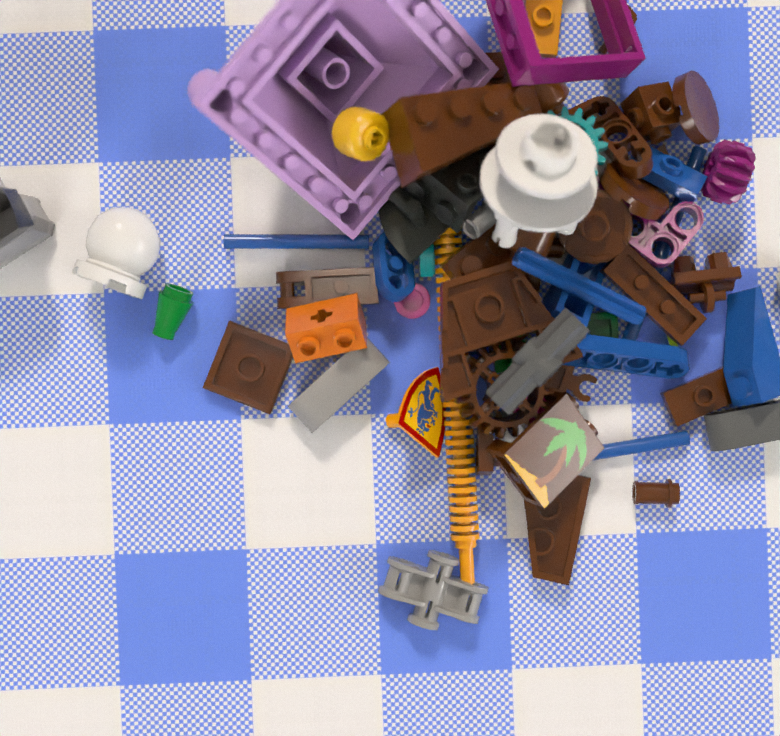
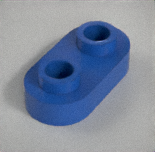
[372,232,415,302]

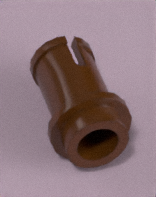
[632,479,680,508]

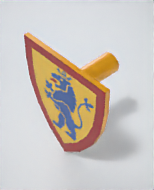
[386,367,446,458]

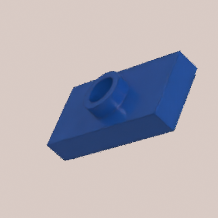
[632,146,708,203]

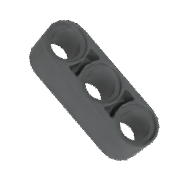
[704,399,780,451]

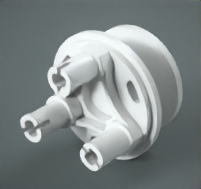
[480,114,597,248]

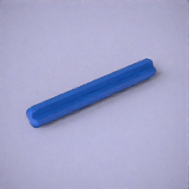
[512,247,647,325]

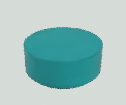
[419,244,435,277]

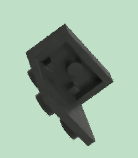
[403,147,492,233]

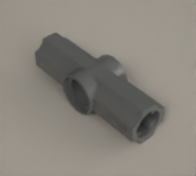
[485,308,590,415]

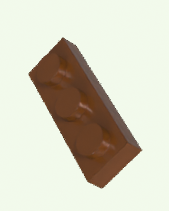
[600,244,707,346]

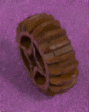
[454,340,554,439]

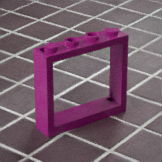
[485,0,646,86]

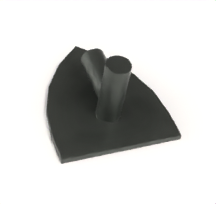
[379,185,449,264]

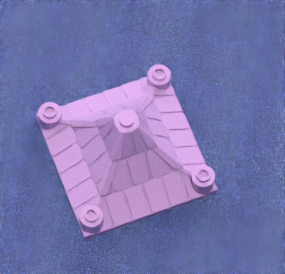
[188,0,499,240]

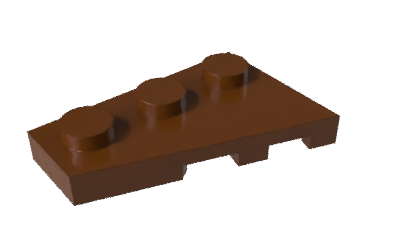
[524,475,591,586]

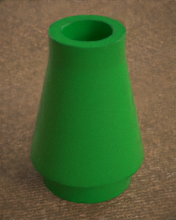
[152,283,194,340]

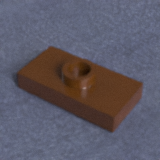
[660,366,732,427]

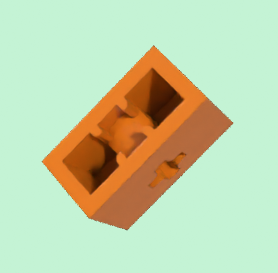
[285,293,367,363]

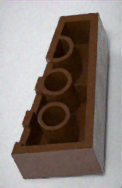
[381,83,542,188]

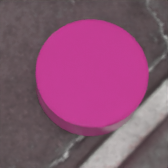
[394,283,430,319]

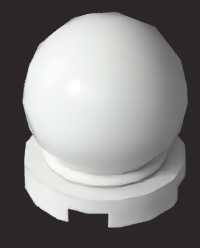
[72,207,161,300]

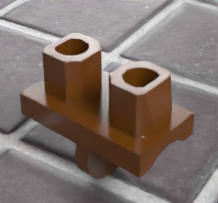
[669,252,742,313]

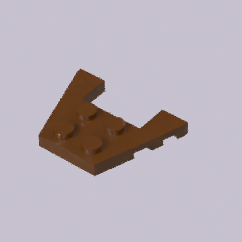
[440,261,583,403]

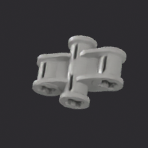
[378,550,489,630]

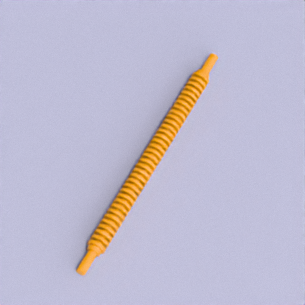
[433,227,480,584]

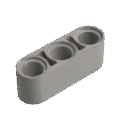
[288,338,390,433]

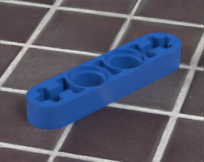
[562,334,690,379]

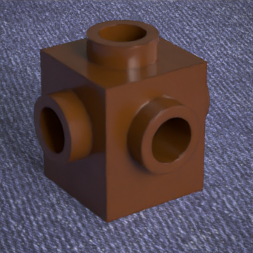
[620,81,681,144]

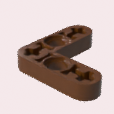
[557,96,653,179]

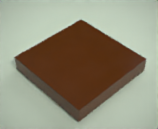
[203,320,293,414]

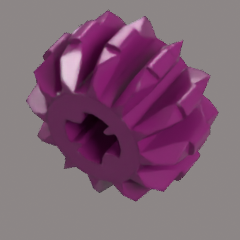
[700,139,756,205]

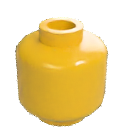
[332,107,389,161]

